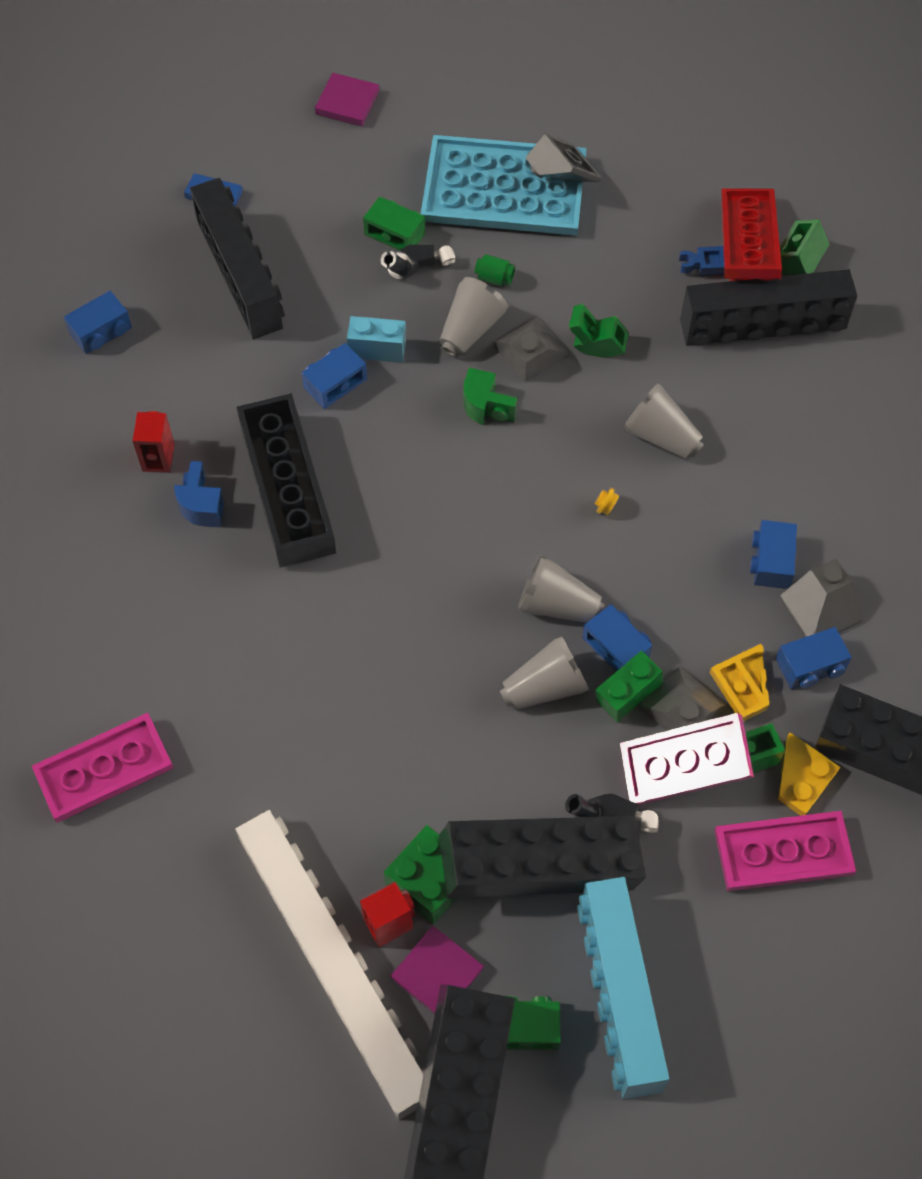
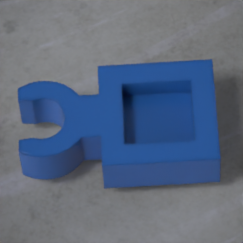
[679,246,724,275]

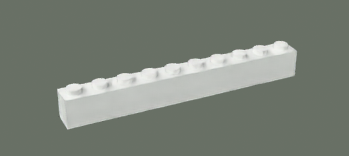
[235,810,425,1120]

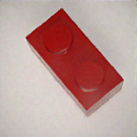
[132,411,175,473]
[360,882,415,948]

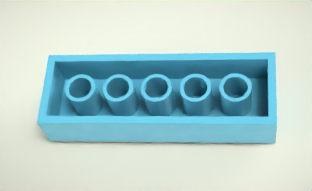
[577,877,670,1100]

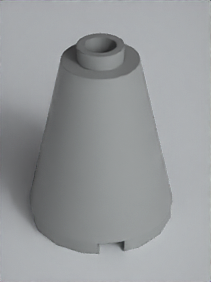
[439,277,508,356]
[623,383,704,459]
[518,555,605,623]
[500,636,589,710]

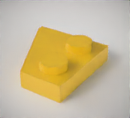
[709,644,770,722]
[777,733,841,816]

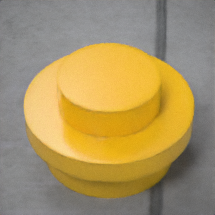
[594,488,619,516]

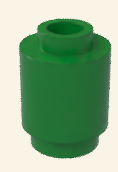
[474,254,516,287]

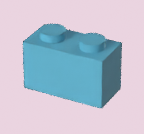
[347,316,406,363]

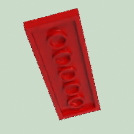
[721,188,782,281]

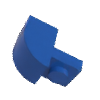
[174,461,224,527]

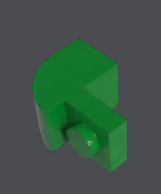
[569,304,629,358]
[463,367,517,425]

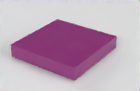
[315,72,380,126]
[391,926,484,1015]

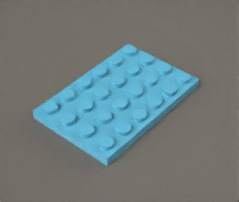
[420,135,587,235]

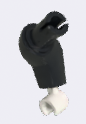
[381,245,455,279]
[565,794,659,833]

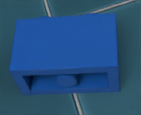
[63,290,132,354]
[301,343,368,409]
[750,520,797,589]
[582,604,653,672]
[775,627,852,690]

